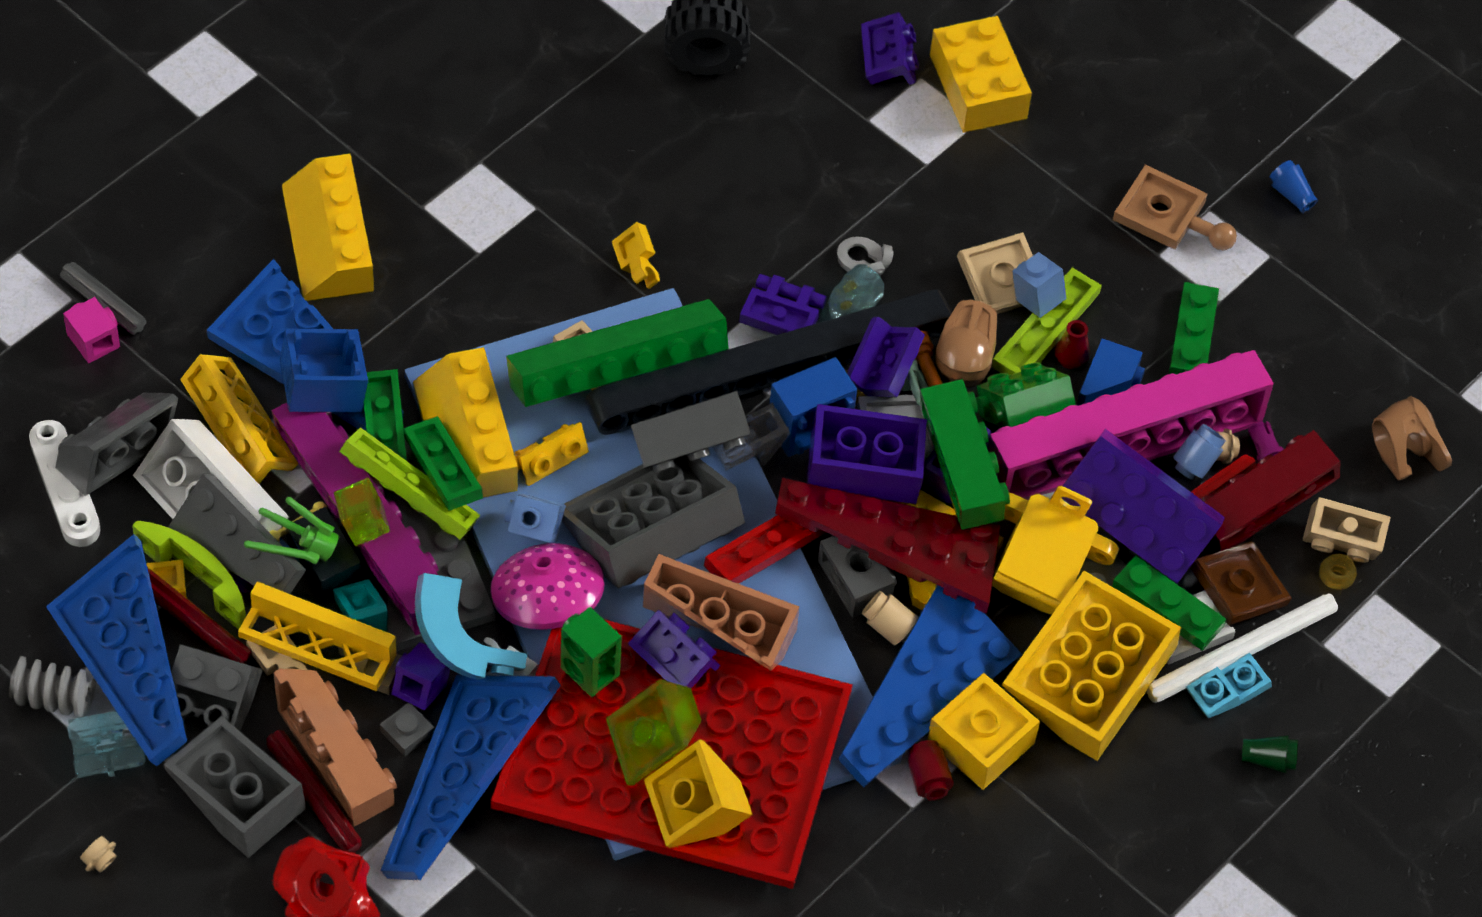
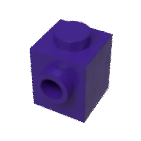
[391,642,450,711]

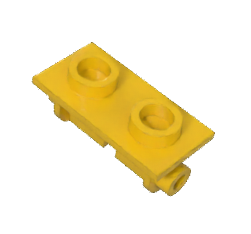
[515,422,589,486]

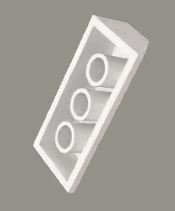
[133,419,289,572]

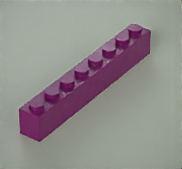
[271,403,439,636]

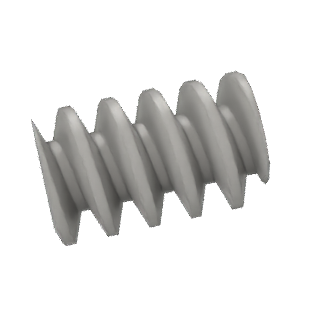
[9,656,96,719]

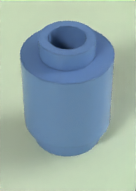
[1173,424,1226,480]

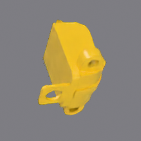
[992,486,1119,614]

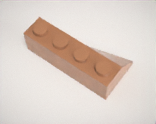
[643,554,800,671]
[274,668,397,827]

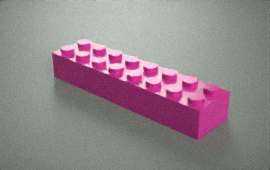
[987,350,1274,500]

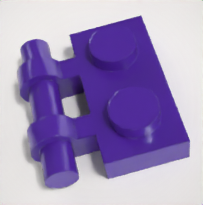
[739,274,827,335]

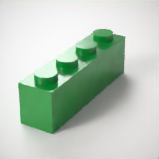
[920,379,1010,530]

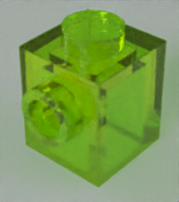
[334,477,390,546]

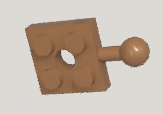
[1113,165,1237,250]

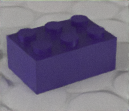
[807,404,927,504]

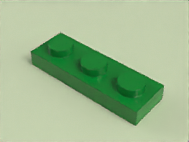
[1169,282,1219,374]
[364,369,407,461]
[404,416,483,511]
[1112,556,1226,651]

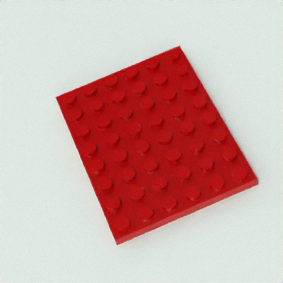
[491,619,853,889]

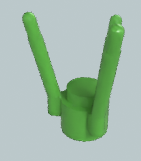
[244,497,339,564]

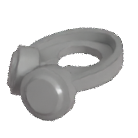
[837,236,893,281]

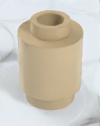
[862,591,918,646]

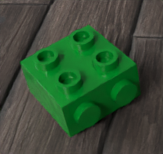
[976,362,1076,428]

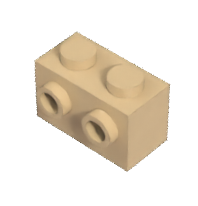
[1302,497,1391,563]

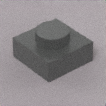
[380,703,434,757]

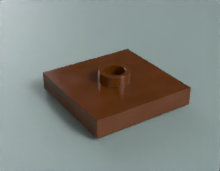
[1190,541,1292,625]

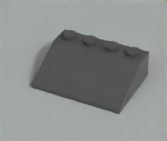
[562,456,745,589]

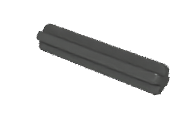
[60,262,146,335]

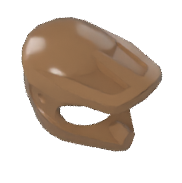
[936,300,997,387]
[1372,396,1452,480]

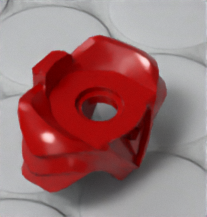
[273,836,380,917]

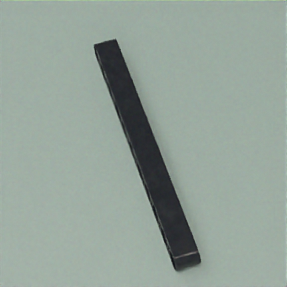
[584,290,953,435]

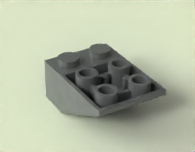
[145,644,263,762]

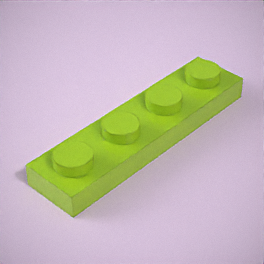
[991,267,1102,375]
[339,427,480,540]

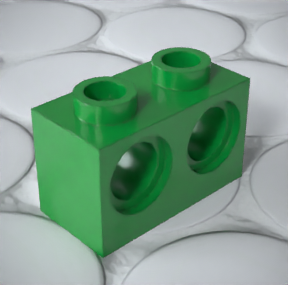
[560,607,622,698]

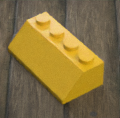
[282,154,374,301]
[413,347,518,497]

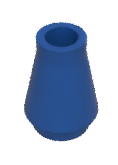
[1269,160,1318,213]

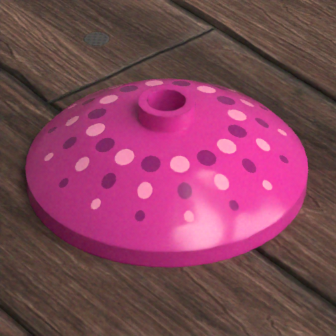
[491,543,604,629]

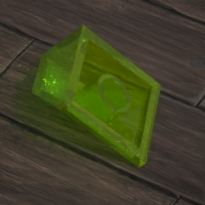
[606,679,702,786]

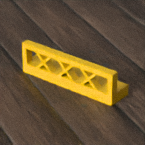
[180,354,298,484]
[238,581,397,691]

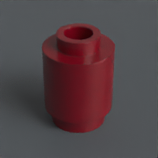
[907,740,954,800]

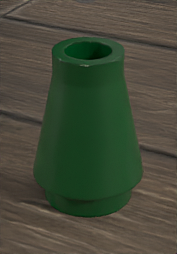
[1242,735,1298,773]

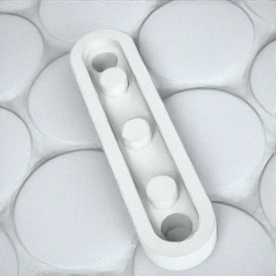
[29,420,100,547]

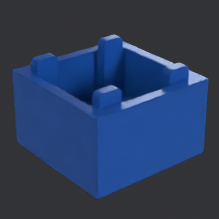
[280,328,368,412]
[768,357,857,457]

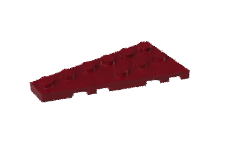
[775,478,1000,614]

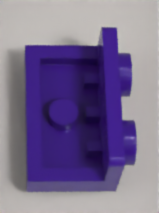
[847,317,925,398]

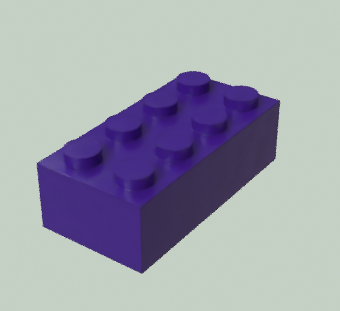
[1062,429,1225,584]

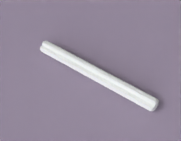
[1146,594,1338,703]

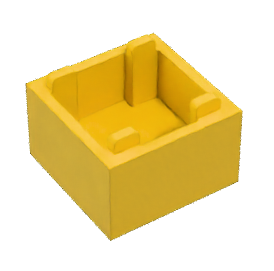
[927,673,1040,790]

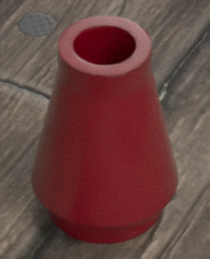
[1055,320,1090,369]

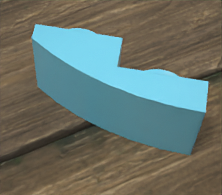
[1186,653,1272,718]

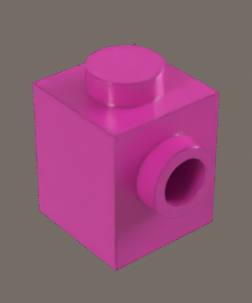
[63,297,120,364]

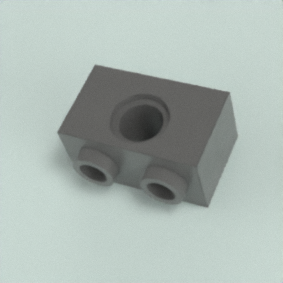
[818,536,897,618]

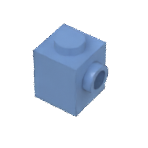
[1012,252,1066,318]
[505,494,566,543]

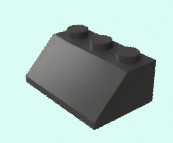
[631,391,751,473]
[55,392,178,496]

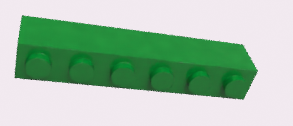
[506,299,729,407]

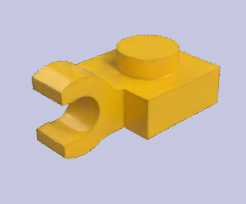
[611,222,660,289]

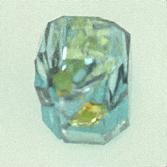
[828,264,884,319]

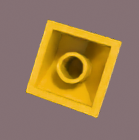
[644,740,752,848]

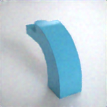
[415,573,527,680]

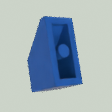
[1077,339,1145,406]

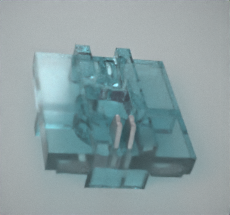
[68,711,145,778]

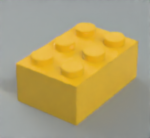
[930,16,1032,133]

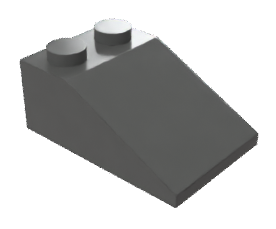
[163,716,306,858]

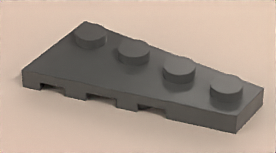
[168,474,306,594]

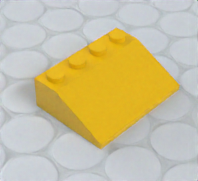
[1002,571,1181,761]

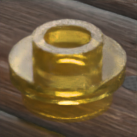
[1319,554,1357,590]

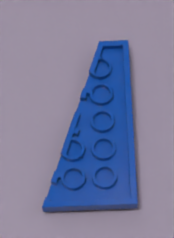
[207,259,404,432]
[46,534,187,766]
[838,585,1022,788]
[380,675,561,880]

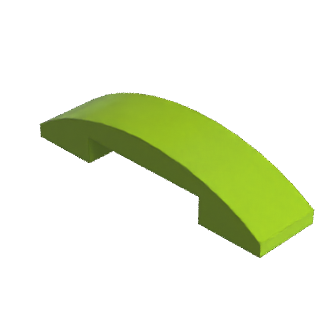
[132,521,246,630]

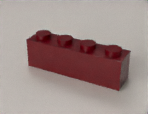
[1201,430,1341,552]

